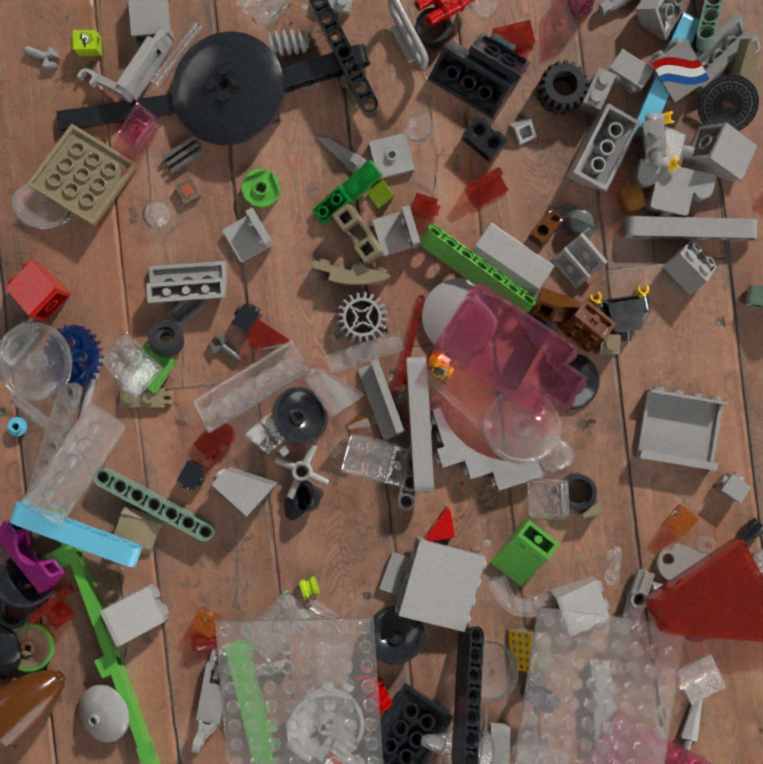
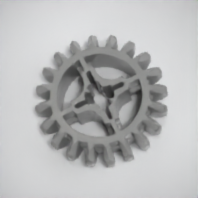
[337,292,388,344]

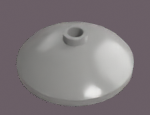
[79,685,129,742]

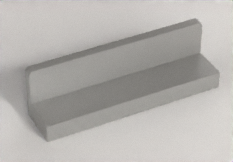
[358,359,405,440]

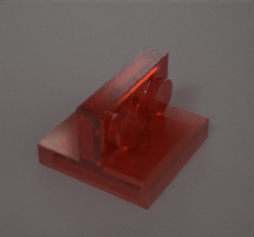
[27,585,76,630]

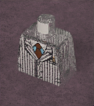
[245,411,291,458]

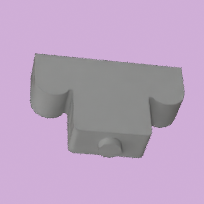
[633,158,717,217]

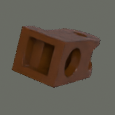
[528,209,564,248]

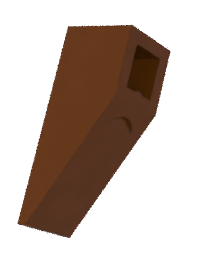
[533,287,583,322]

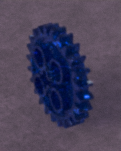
[44,325,104,387]

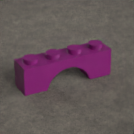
[0,519,65,593]

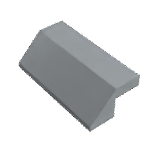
[694,14,761,95]
[472,222,554,296]
[146,261,228,303]

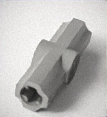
[619,568,655,629]

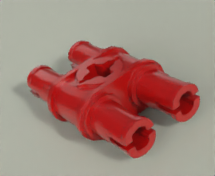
[414,0,475,27]

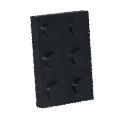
[468,32,531,82]

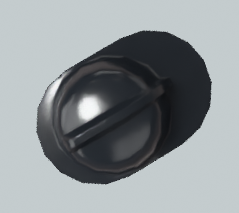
[284,480,324,520]

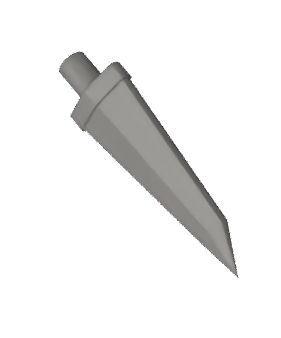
[316,137,367,174]
[680,684,704,750]

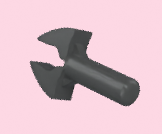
[209,335,242,362]

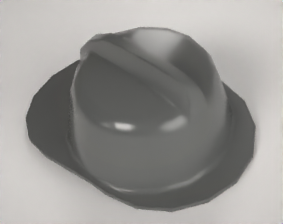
[555,204,596,239]

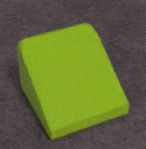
[367,180,394,208]

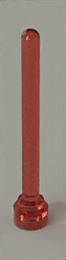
[393,295,425,385]

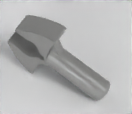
[24,46,61,69]

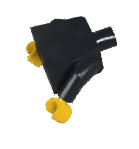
[589,286,651,341]

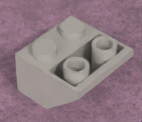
[663,239,717,295]

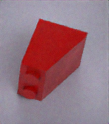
[5,260,71,321]

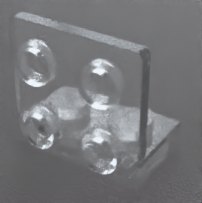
[675,654,726,705]

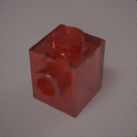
[411,193,441,221]

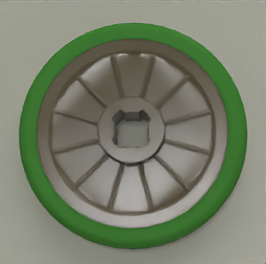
[11,622,55,672]

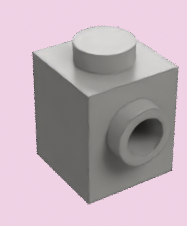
[715,472,752,503]

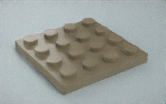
[27,124,138,227]

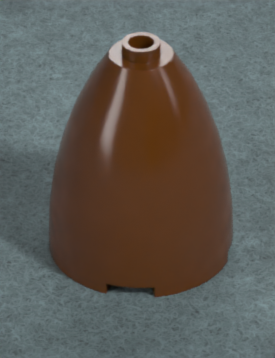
[0,669,66,749]

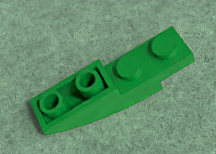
[311,160,383,225]

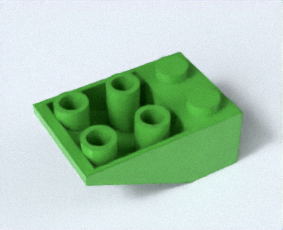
[491,517,560,586]

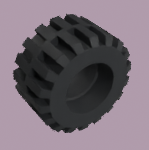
[537,60,589,115]

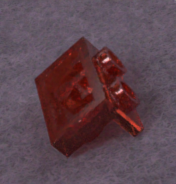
[193,416,237,460]

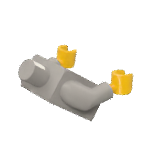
[641,111,680,172]

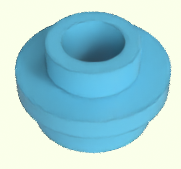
[7,417,27,436]

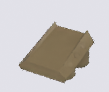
[114,507,163,554]

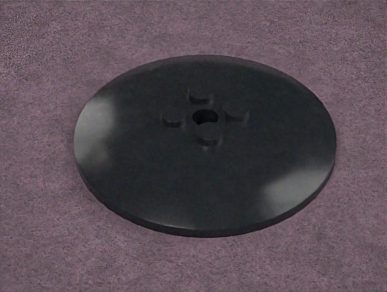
[172,31,285,146]

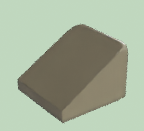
[579,499,602,518]

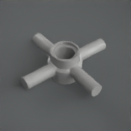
[274,444,330,499]

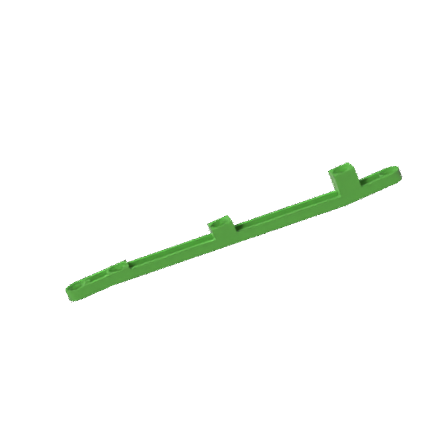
[45,506,161,764]

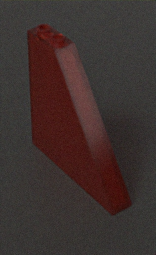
[644,539,763,642]

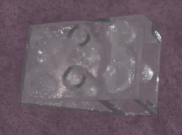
[101,331,163,398]
[341,434,412,486]

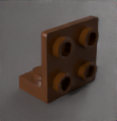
[559,299,616,352]

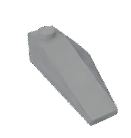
[635,0,684,40]

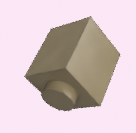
[595,334,621,355]

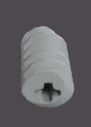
[269,28,309,56]

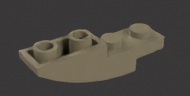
[312,259,390,286]

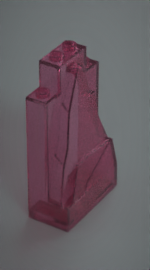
[431,282,588,415]

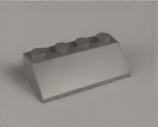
[566,103,641,191]

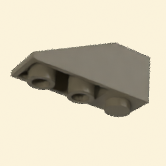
[730,38,762,103]

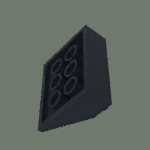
[364,683,454,764]

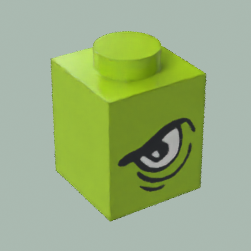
[70,30,102,56]

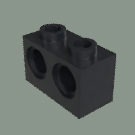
[461,116,507,163]

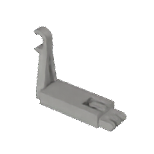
[77,29,172,103]
[192,648,231,754]

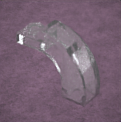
[486,573,555,617]

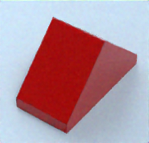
[424,506,455,541]

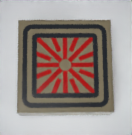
[175,177,201,204]

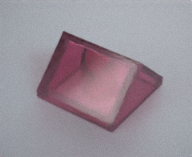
[117,102,163,152]

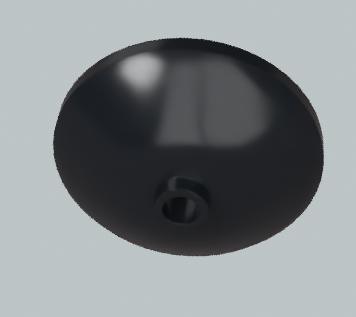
[542,353,600,410]
[272,387,328,444]
[0,553,57,609]
[366,606,425,665]
[0,624,22,681]

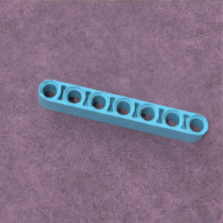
[635,12,700,137]
[9,501,142,567]

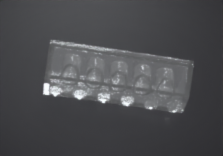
[192,340,310,433]
[20,403,127,527]

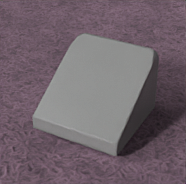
[510,117,537,145]

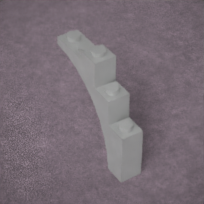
[430,407,543,490]

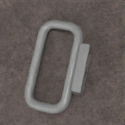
[388,0,429,70]

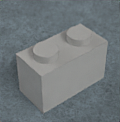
[608,49,655,95]
[578,67,616,117]

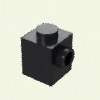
[231,303,262,334]
[176,459,208,491]

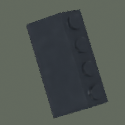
[428,39,514,118]

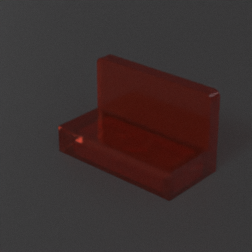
[464,167,508,209]

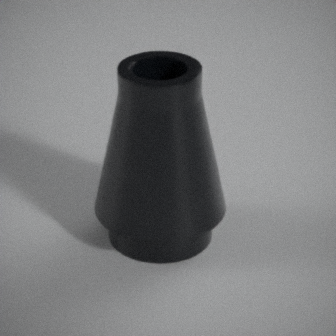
[737,517,763,546]

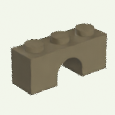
[332,203,385,264]

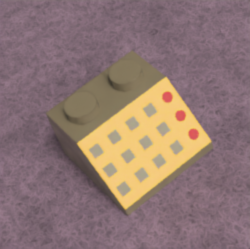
[508,627,552,673]

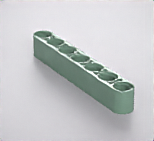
[93,468,216,541]

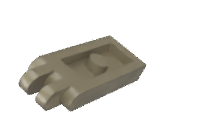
[120,388,173,407]

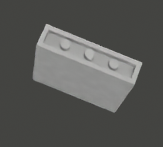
[635,386,728,471]
[395,536,486,632]

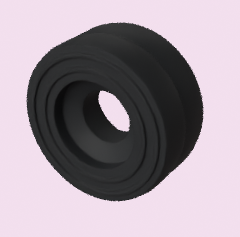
[148,320,184,357]

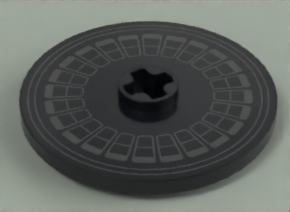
[698,74,759,131]

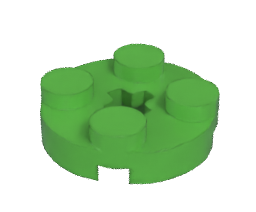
[242,168,281,208]

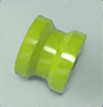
[299,576,320,599]

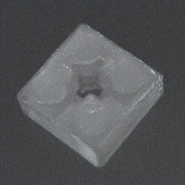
[528,479,569,520]

